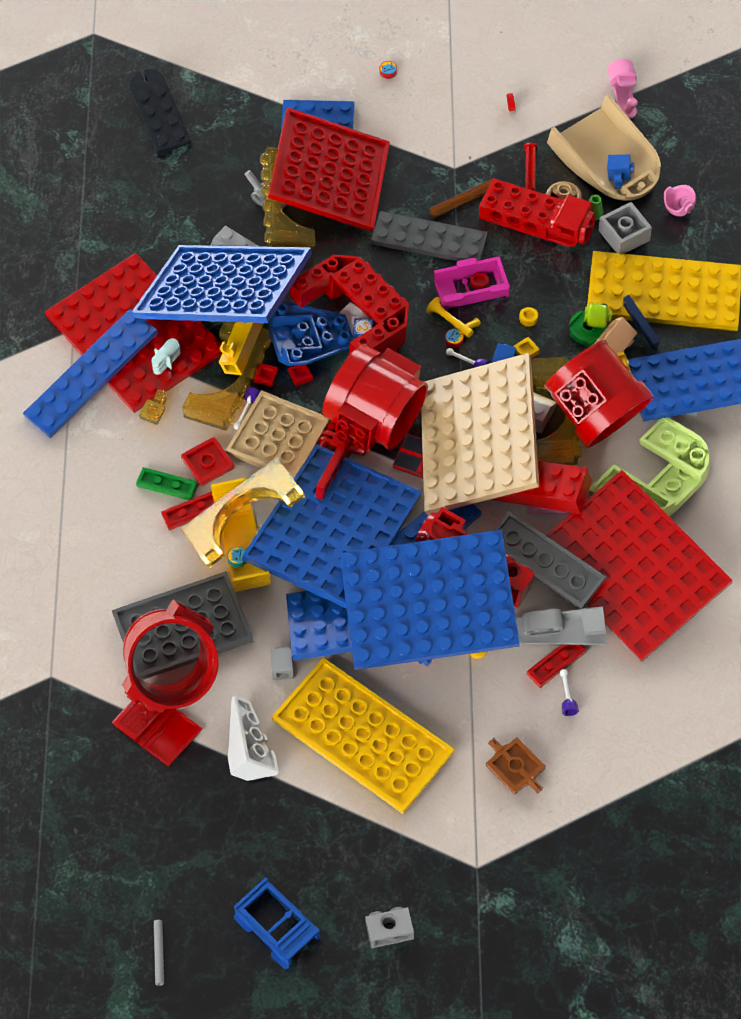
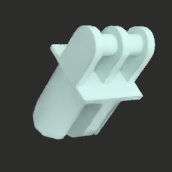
[151,338,181,375]

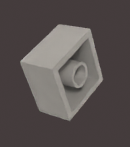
[599,202,652,254]

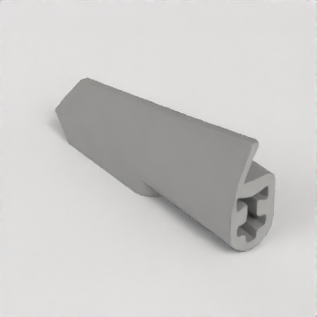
[516,606,607,645]

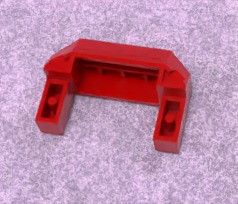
[289,254,409,355]

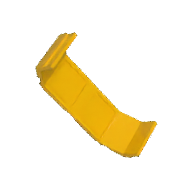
[211,477,271,592]

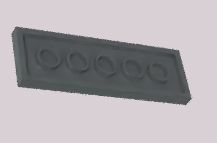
[371,211,488,261]
[493,511,606,609]

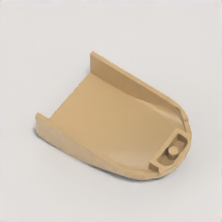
[547,94,661,200]

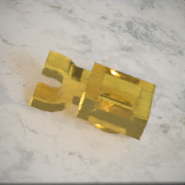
[139,389,167,425]

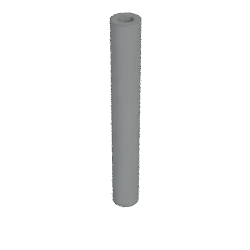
[154,920,164,986]

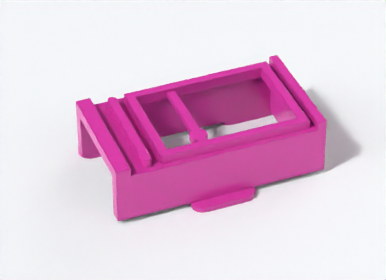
[434,257,510,311]

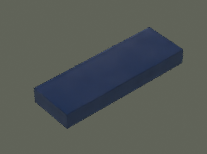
[622,295,660,349]

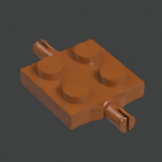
[486,737,546,795]

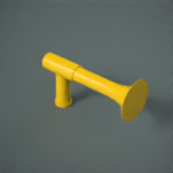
[427,297,481,338]

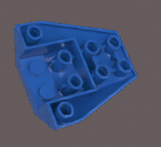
[269,302,354,366]

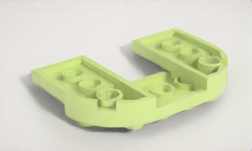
[589,417,710,516]

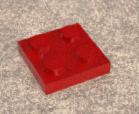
[181,436,235,486]

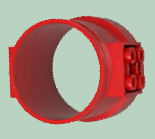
[544,340,654,449]
[322,344,428,452]
[122,599,219,713]

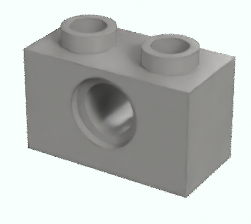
[365,907,414,948]

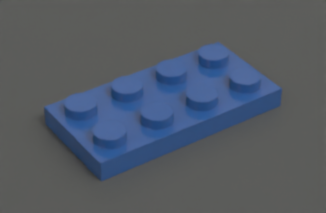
[281,100,355,130]

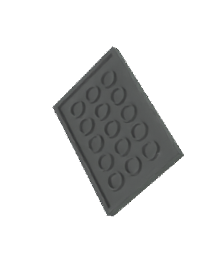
[112,571,254,680]

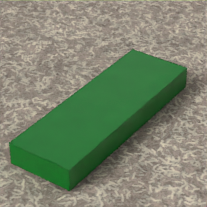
[136,467,198,500]

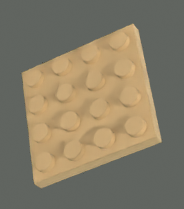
[226,390,330,481]

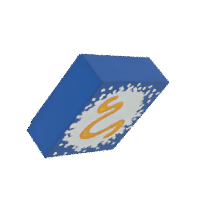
[353,318,373,338]

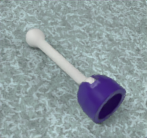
[446,348,490,368]
[234,387,260,430]
[560,669,579,716]

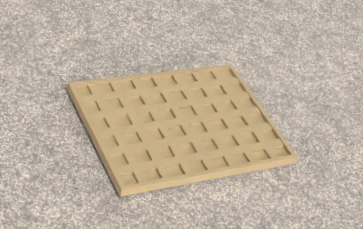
[421,353,539,515]

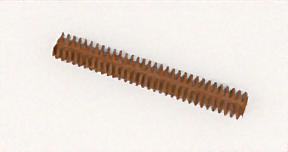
[429,178,493,218]

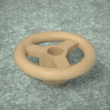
[546,181,582,200]

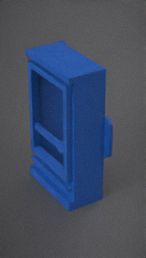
[234,877,321,969]

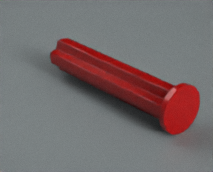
[524,142,538,191]

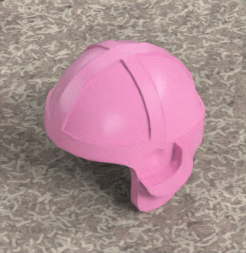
[664,185,696,217]

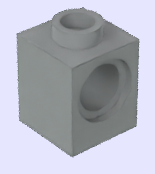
[270,646,294,680]

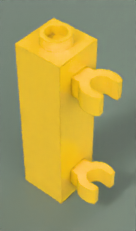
[219,322,264,375]

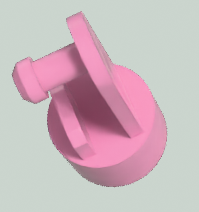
[607,59,638,119]

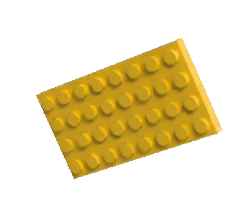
[587,251,741,331]
[271,657,455,814]

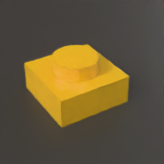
[513,337,540,359]

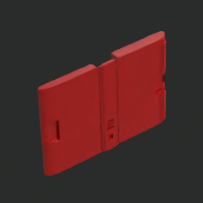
[112,701,203,766]

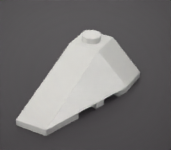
[228,696,279,781]

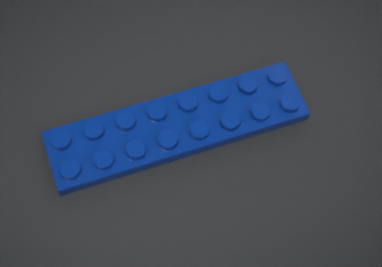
[23,309,158,438]

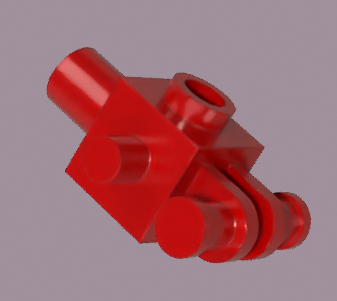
[319,423,367,458]

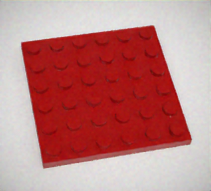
[267,107,390,232]

